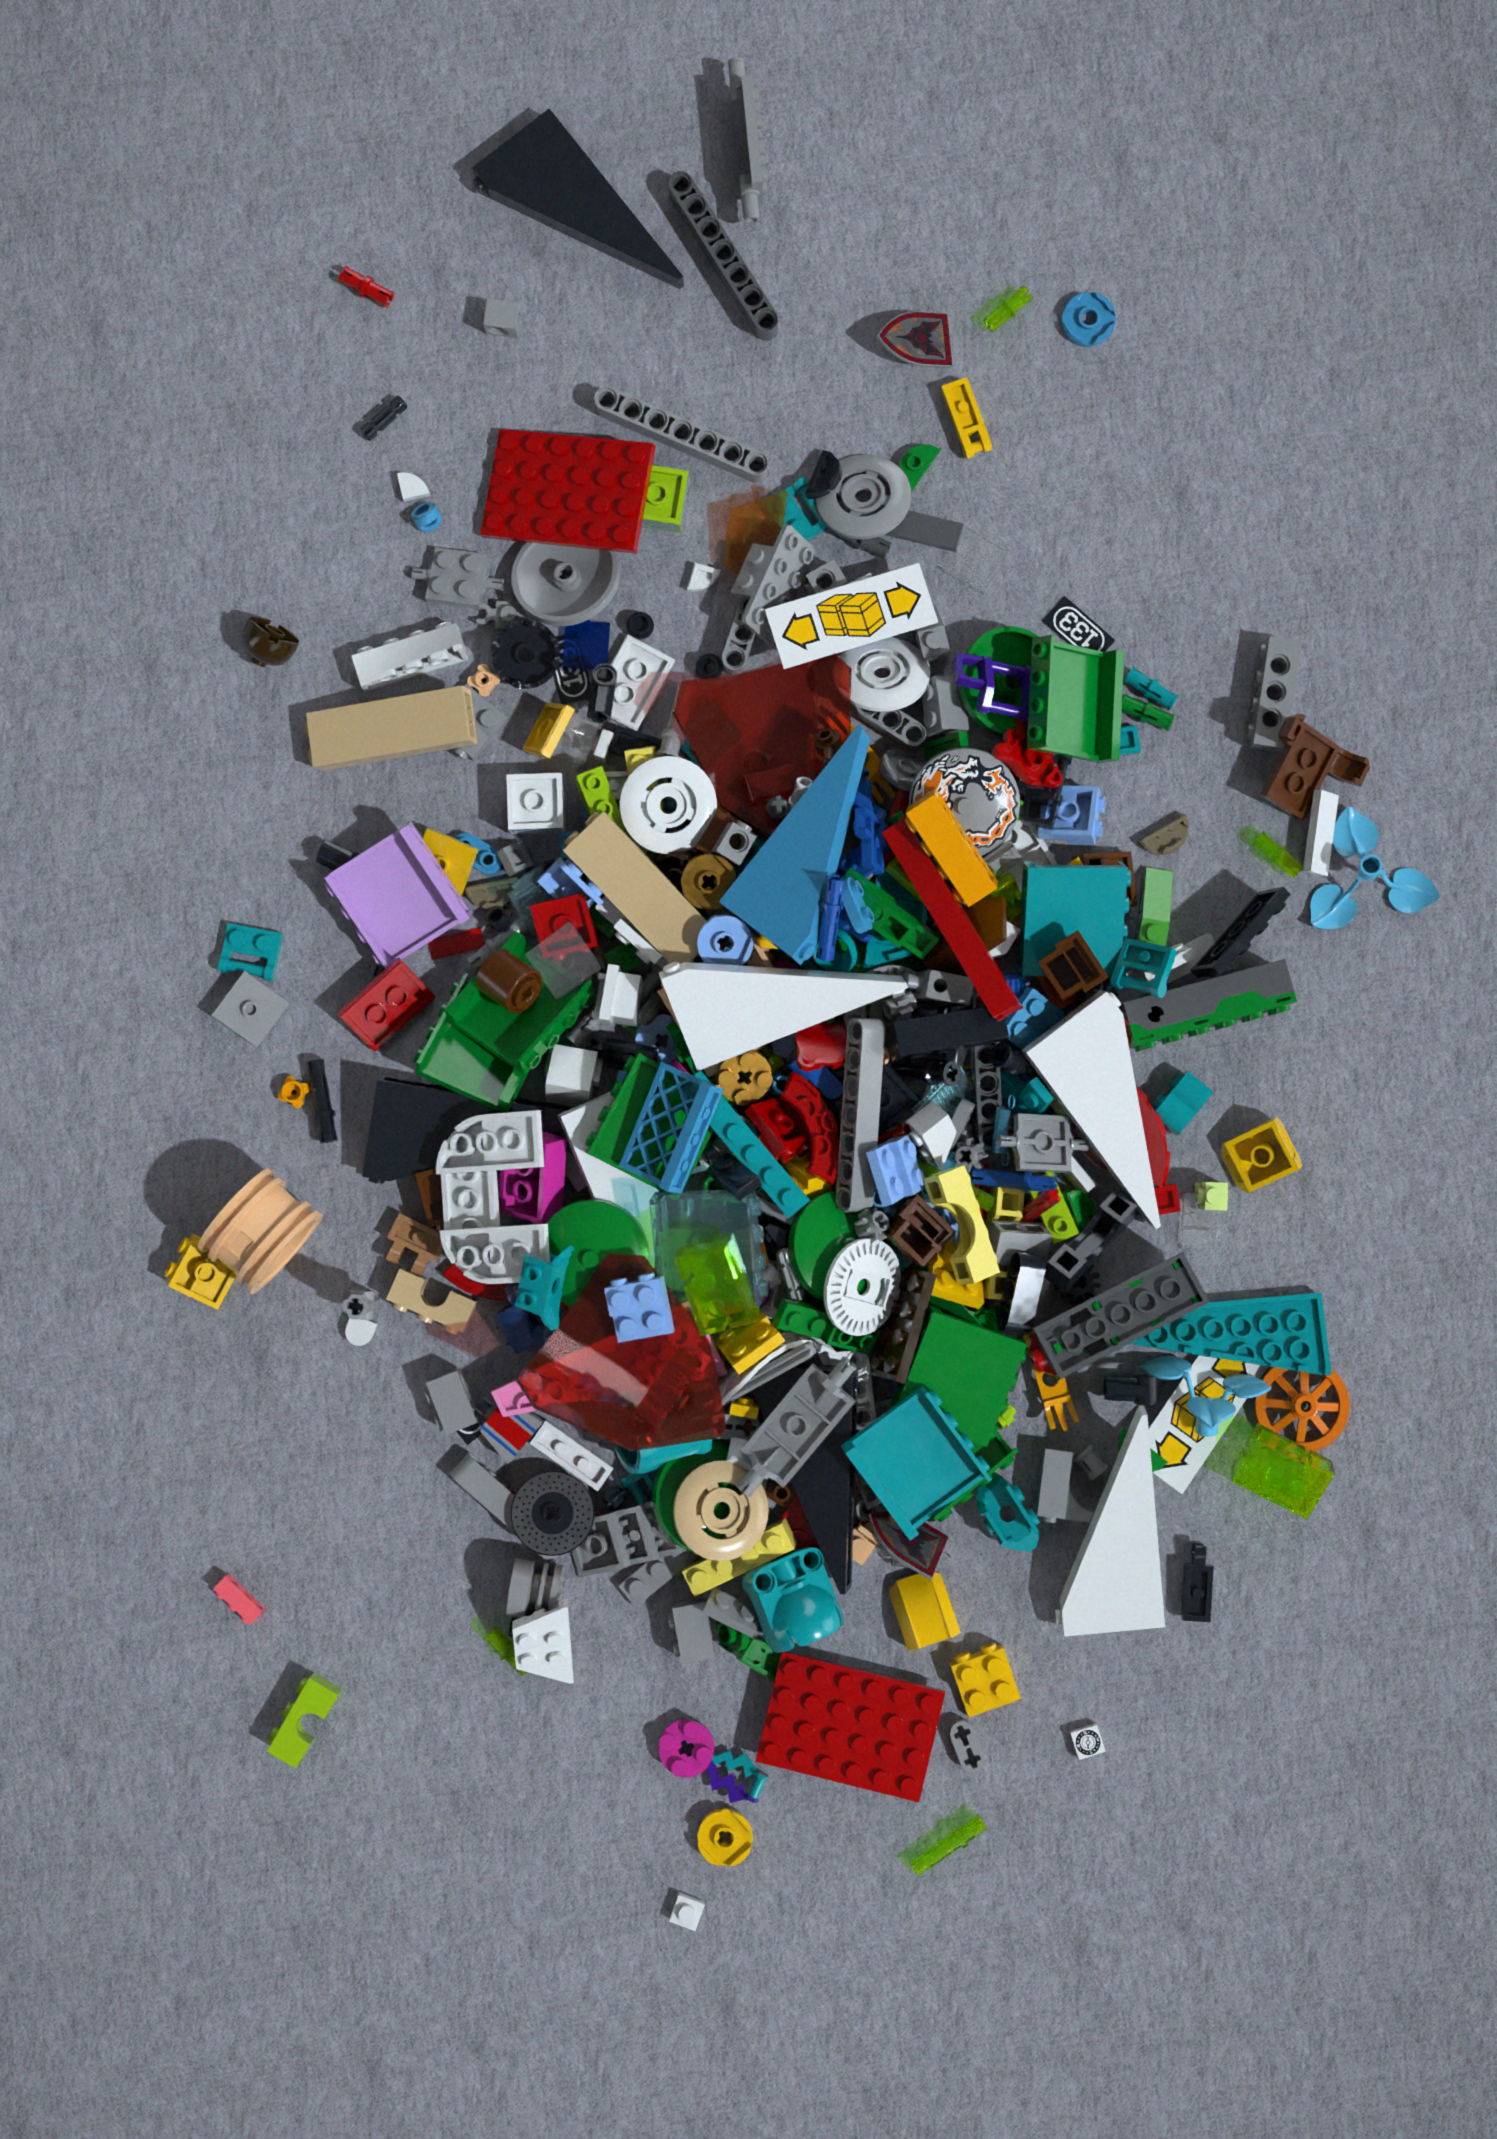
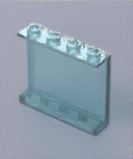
[649,1190,768,1308]

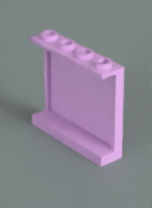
[324,821,472,969]

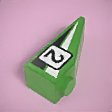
[1134,867,1173,946]

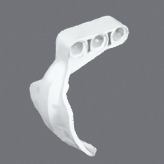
[712,1331,876,1431]

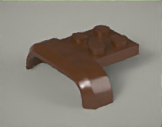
[1259,714,1370,820]

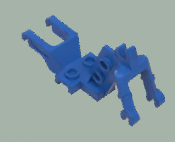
[836,768,890,942]

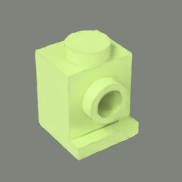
[1194,1182,1228,1211]

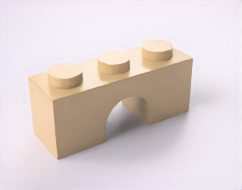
[386,1268,479,1335]

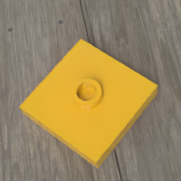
[522,702,575,759]
[423,828,478,897]

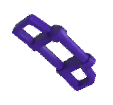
[952,653,1031,722]

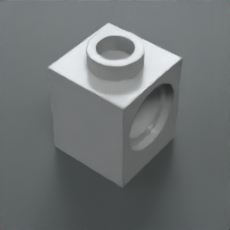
[480,298,522,338]
[803,559,848,596]
[711,821,757,866]

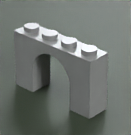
[1034,1446,1155,1527]

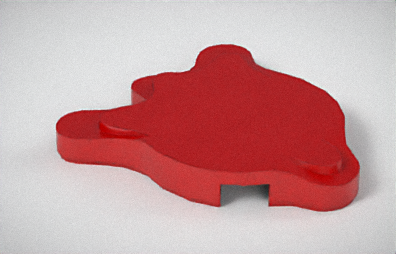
[992,718,1063,789]
[794,1021,847,1072]

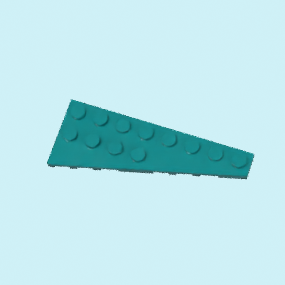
[1129,1293,1332,1376]

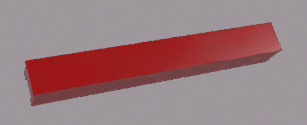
[882,816,1023,1022]

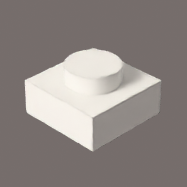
[591,729,614,763]
[669,1892,705,1931]

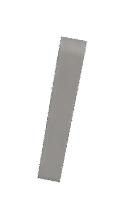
[594,386,769,483]
[836,1019,885,1212]

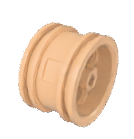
[197,1168,323,1295]

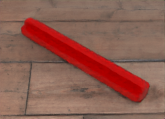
[1019,1188,1061,1222]

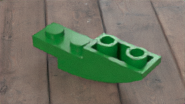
[843,867,940,959]
[772,1298,881,1355]

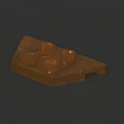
[722,491,789,575]

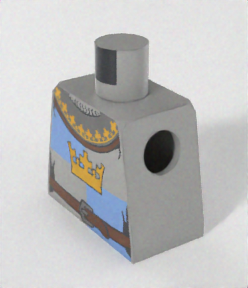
[903,970,973,1010]

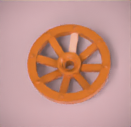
[1254,1367,1350,1453]

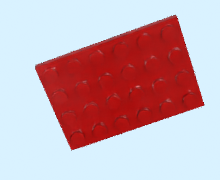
[480,429,656,554]
[755,1651,945,1803]

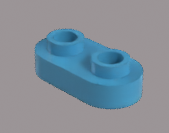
[455,833,503,875]
[842,877,874,934]

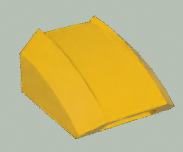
[1221,1117,1302,1193]
[888,1572,961,1650]

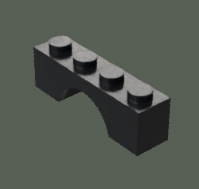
[1044,1189,1138,1293]

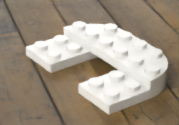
[436,1110,550,1284]

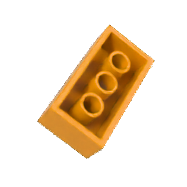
[905,788,997,907]

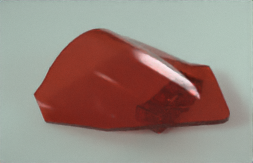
[672,652,852,836]
[516,1253,726,1451]

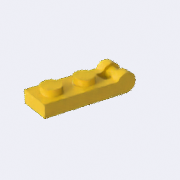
[941,377,992,459]

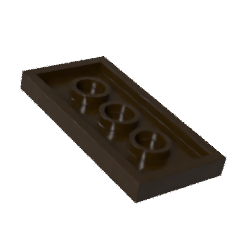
[870,1268,937,1384]

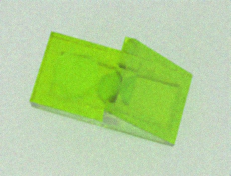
[987,873,1021,922]

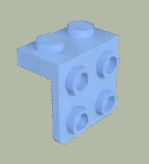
[537,857,604,907]

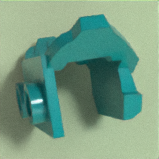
[515,1245,575,1331]
[976,1473,1041,1552]

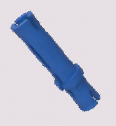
[816,875,845,961]
[971,1167,1058,1193]

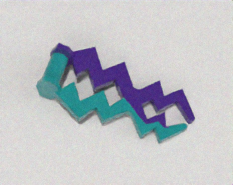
[681,1740,769,1803]

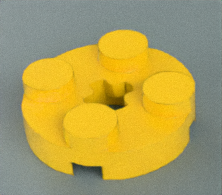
[697,1807,753,1867]

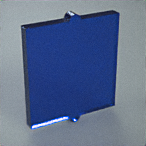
[562,619,610,672]

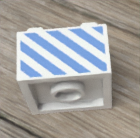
[506,773,566,834]

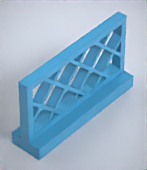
[619,1062,724,1194]

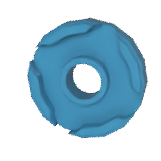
[1061,292,1116,347]

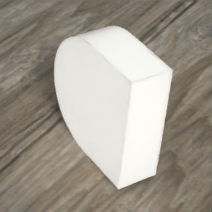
[345,1318,378,1346]

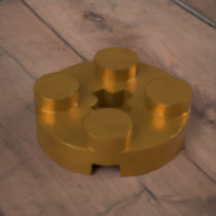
[681,853,736,910]
[716,1049,773,1106]

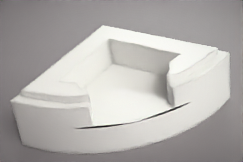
[397,472,431,502]
[687,563,721,592]

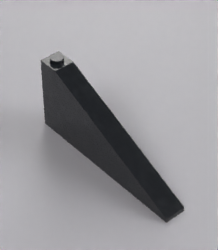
[472,108,684,289]
[362,1075,574,1184]
[753,1360,858,1594]

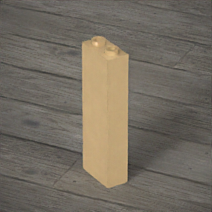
[304,685,478,771]
[563,812,708,964]

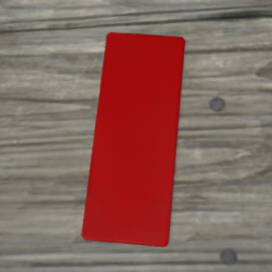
[428,927,485,960]

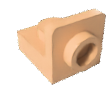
[853,1521,880,1566]

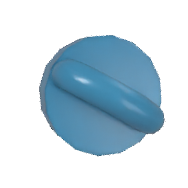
[411,502,442,532]

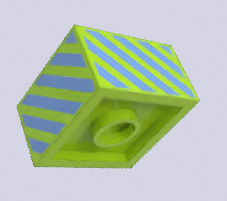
[641,465,689,533]

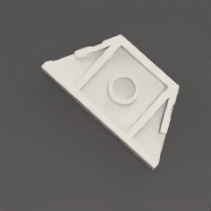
[512,1599,574,1684]

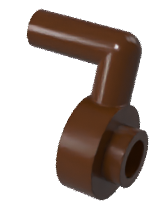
[813,729,843,766]

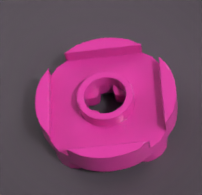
[659,1719,715,1777]

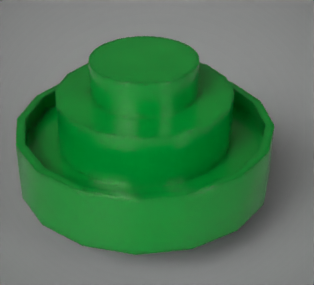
[716,1621,750,1653]

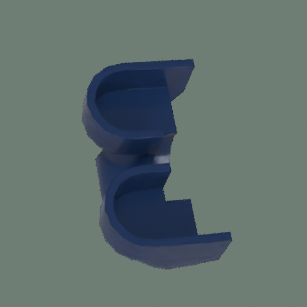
[492,1283,594,1358]

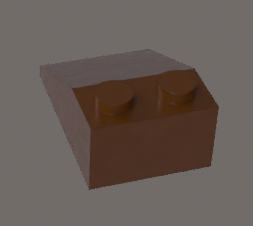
[923,896,1007,974]

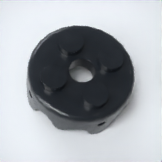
[491,619,560,689]

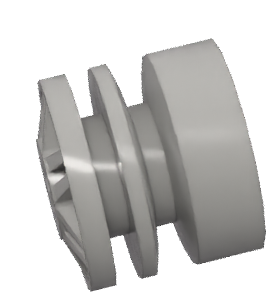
[506,1558,565,1618]

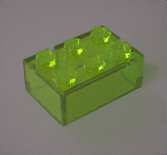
[674,1233,760,1336]
[1231,1423,1335,1520]

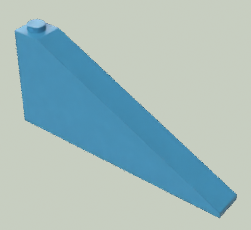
[719,725,870,965]

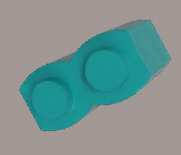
[1151,1071,1214,1135]

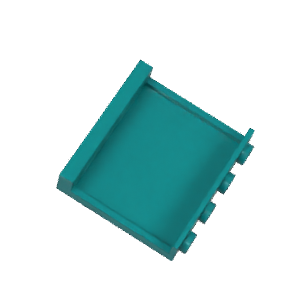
[1017,861,1131,976]
[841,1385,992,1541]

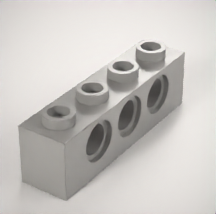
[1245,636,1302,753]

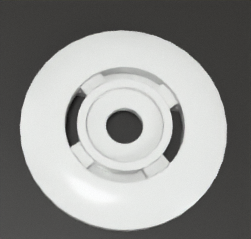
[834,637,930,712]
[620,756,717,854]
[824,1238,901,1336]

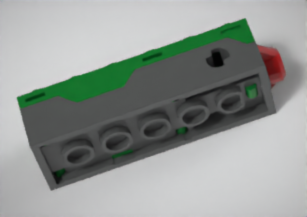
[1119,959,1297,1052]
[1028,1252,1210,1382]

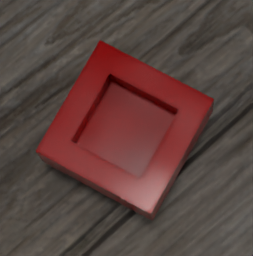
[1154,1184,1181,1215]

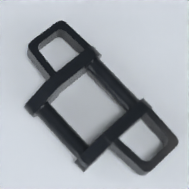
[1011,755,1072,829]

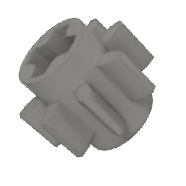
[882,990,917,1020]
[955,1138,988,1173]
[854,1208,890,1244]

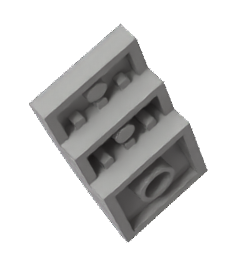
[572,1500,686,1578]

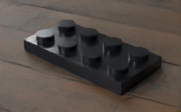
[1190,887,1291,978]

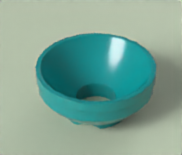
[812,928,857,972]

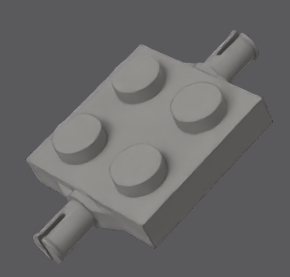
[411,547,504,609]
[997,1113,1089,1173]

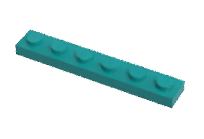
[684,1070,810,1219]

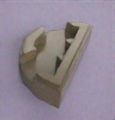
[1137,813,1189,855]
[464,876,518,910]

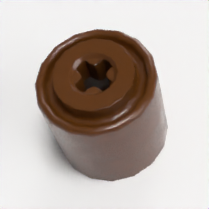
[476,949,543,1014]

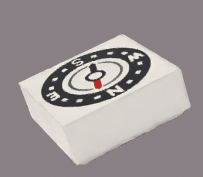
[1069,1723,1106,1760]

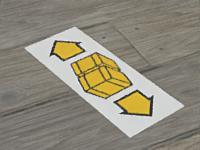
[765,563,938,669]
[1149,1356,1268,1494]

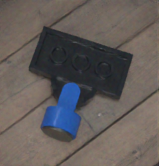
[785,1047,921,1140]

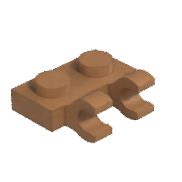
[386,1213,444,1276]

